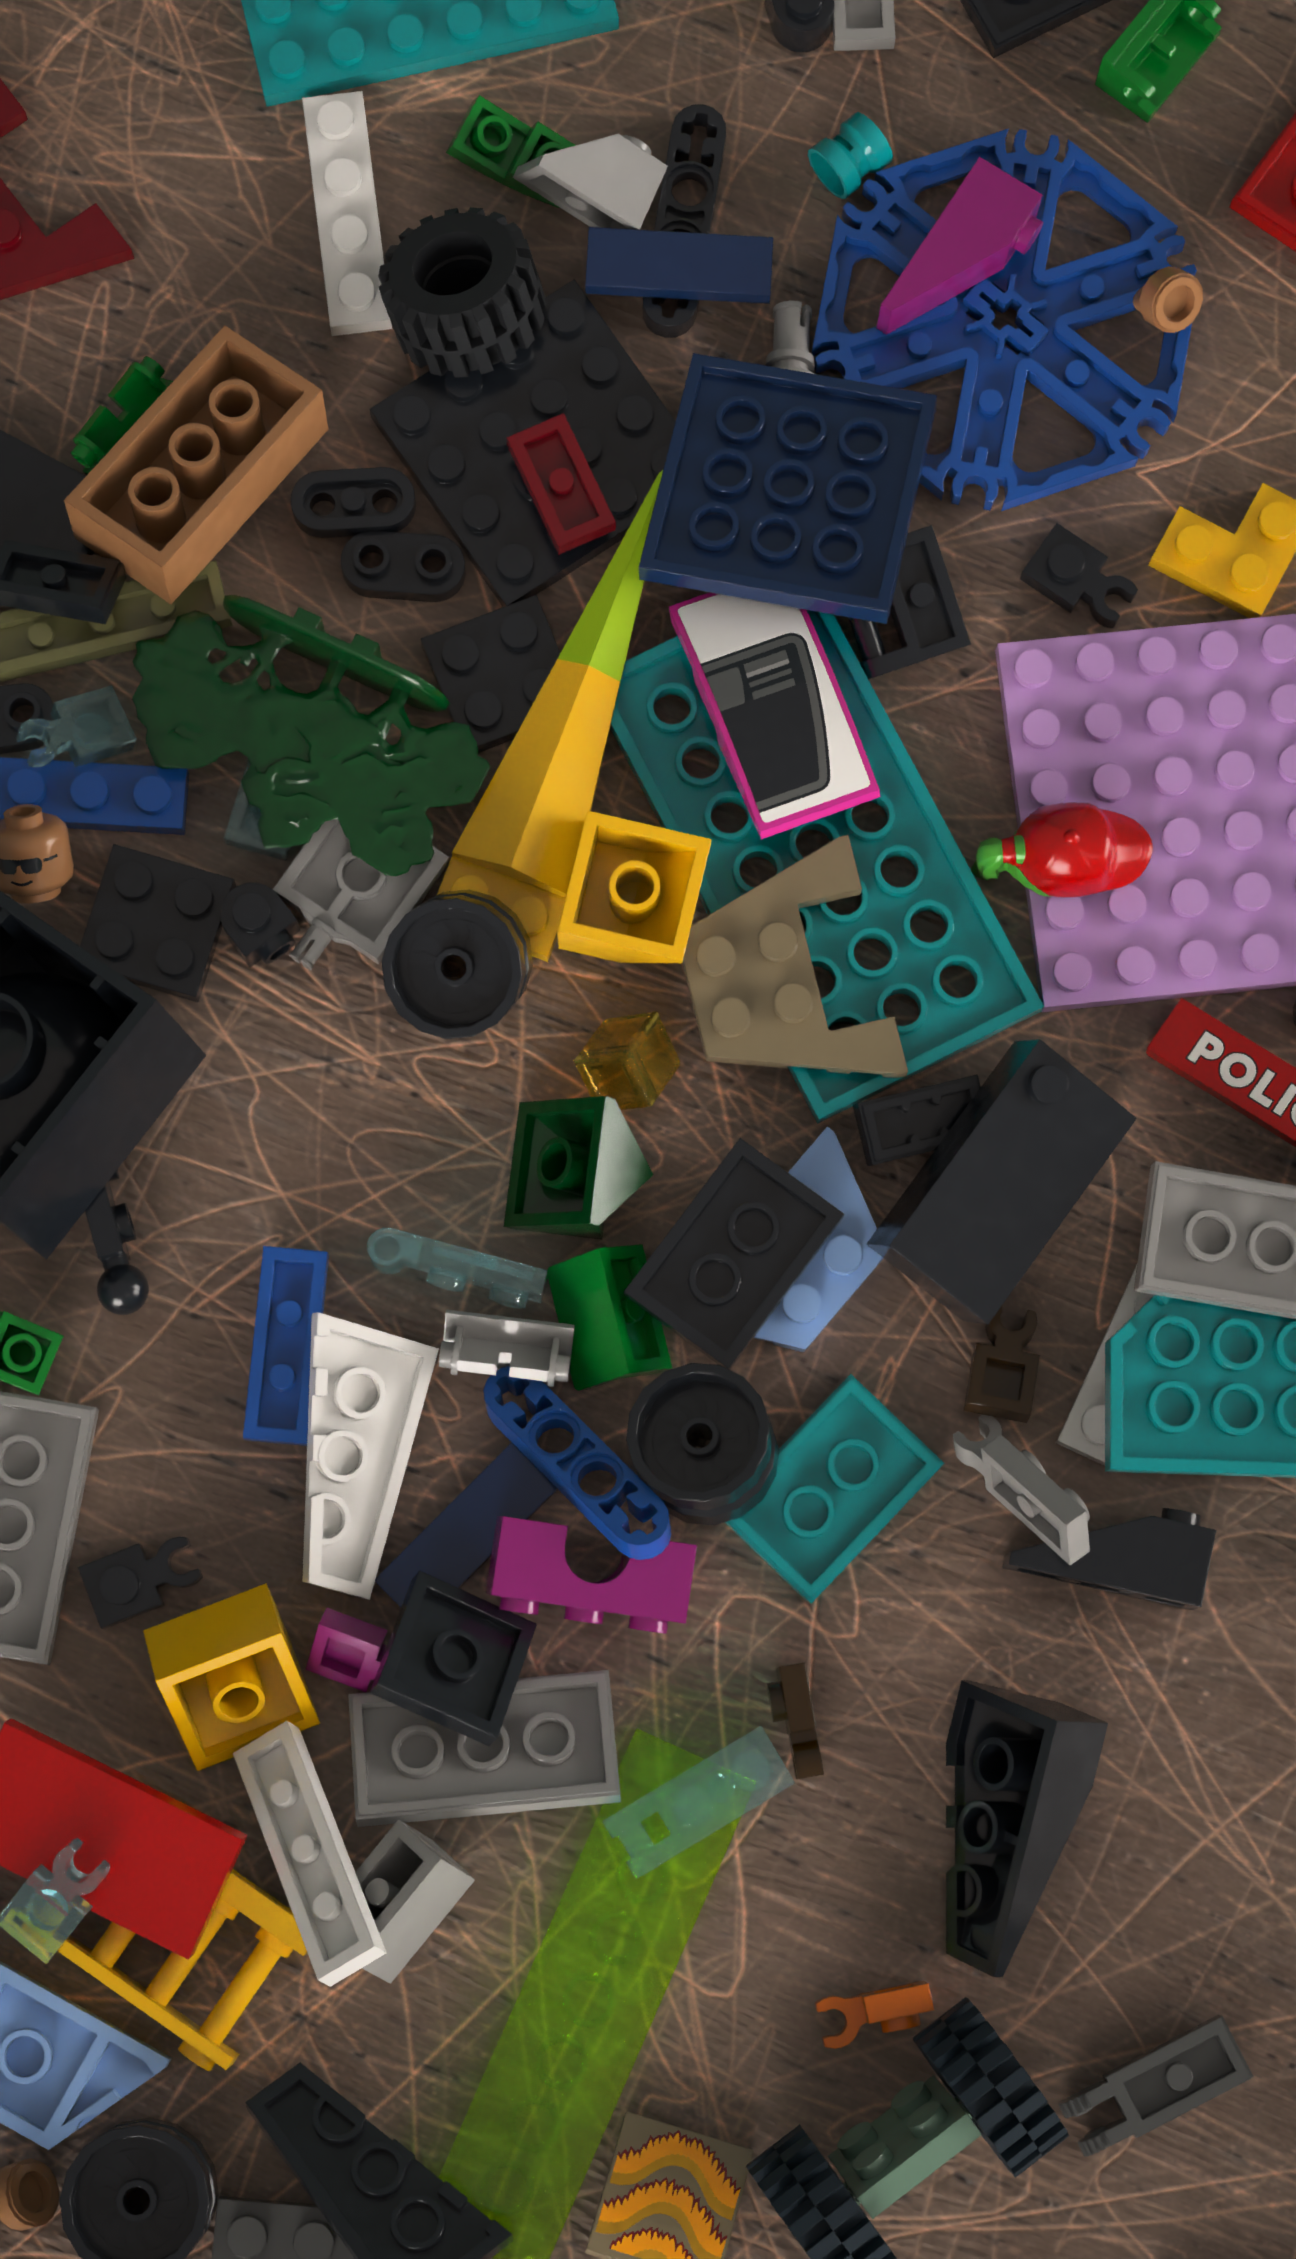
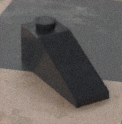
[1002,1508,1216,1610]

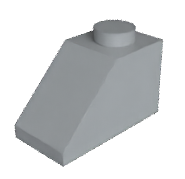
[513,134,668,230]

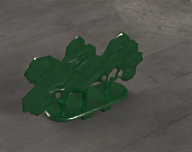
[132,595,491,877]

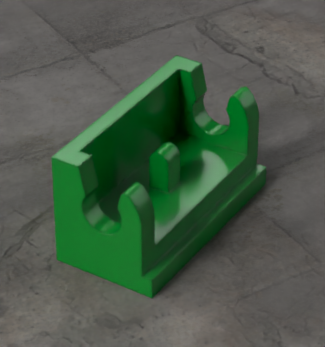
[1095,0,1222,123]

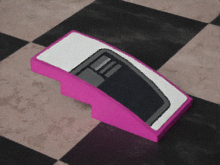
[669,592,880,839]

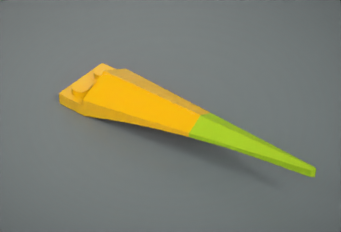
[436,470,663,962]

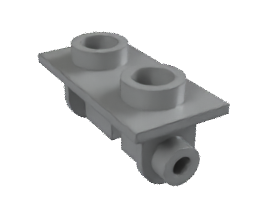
[439,1310,574,1387]

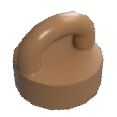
[1133,266,1203,333]
[0,2158,59,2231]

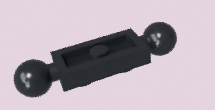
[85,1169,149,1315]

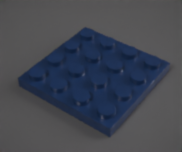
[639,353,937,624]

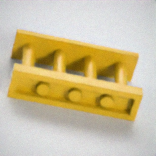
[7,1869,308,2072]

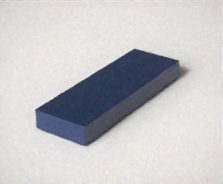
[585,227,773,304]
[375,1442,558,1608]

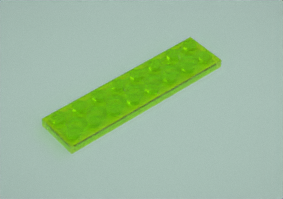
[438,1728,756,2259]

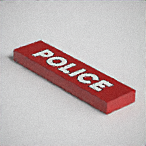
[1146,998,1296,1147]

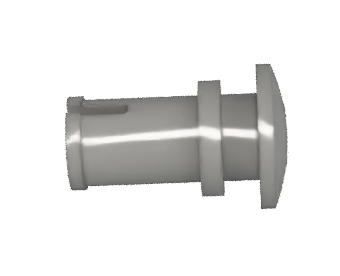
[766,300,815,374]

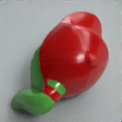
[971,802,1153,898]

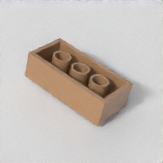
[64,325,328,605]

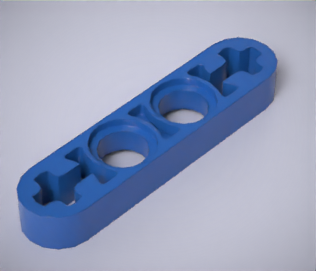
[483,1366,672,1560]

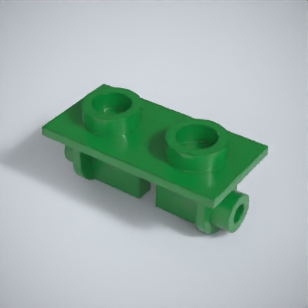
[70,356,173,475]

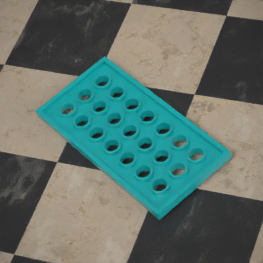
[610,610,1044,1124]

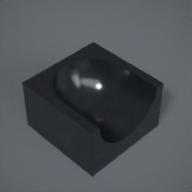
[0,891,206,1259]

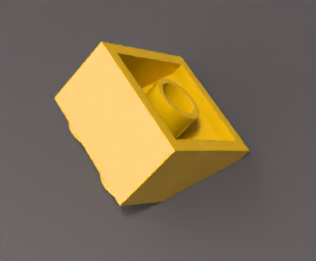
[557,810,712,964]
[143,1583,320,1771]

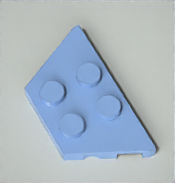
[754,1126,884,1352]
[0,1961,172,2150]

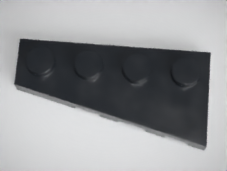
[245,2062,513,2259]

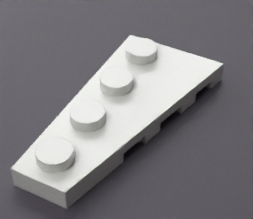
[302,1312,439,1600]

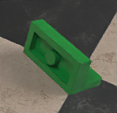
[547,1244,672,1391]

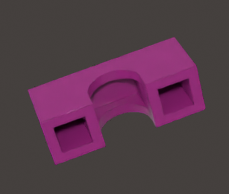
[485,1516,697,1634]

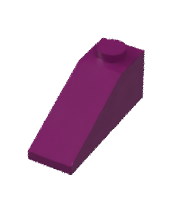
[876,157,1044,335]

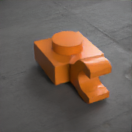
[815,1981,934,2049]

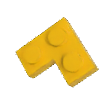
[1148,483,1296,618]

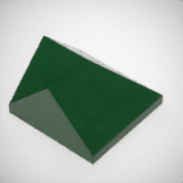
[503,1096,653,1240]

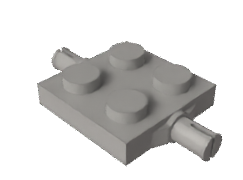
[273,819,450,970]

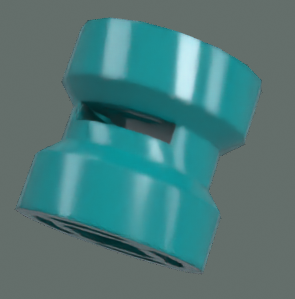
[807,112,893,199]

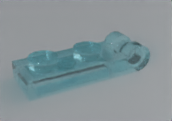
[367,1228,548,1309]
[602,1726,795,1879]

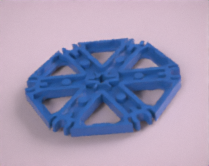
[811,128,1197,511]

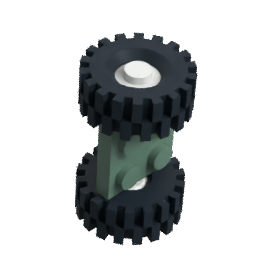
[746,1997,1069,2259]

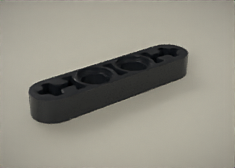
[642,104,726,338]

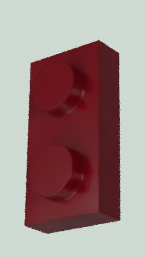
[507,413,616,555]

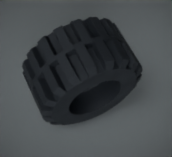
[378,207,546,378]

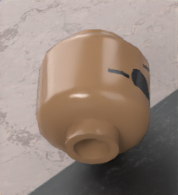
[0,804,74,904]

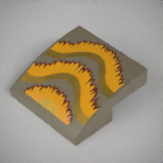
[585,2111,754,2259]

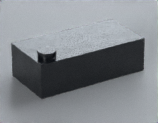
[867,1039,1137,1324]

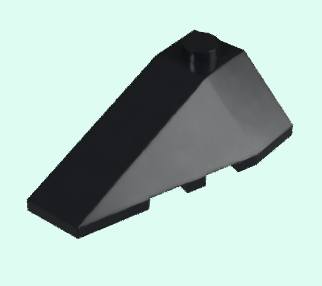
[946,1680,1108,1977]

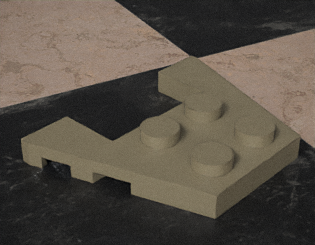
[682,835,908,1078]

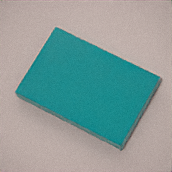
[725,1374,944,1604]

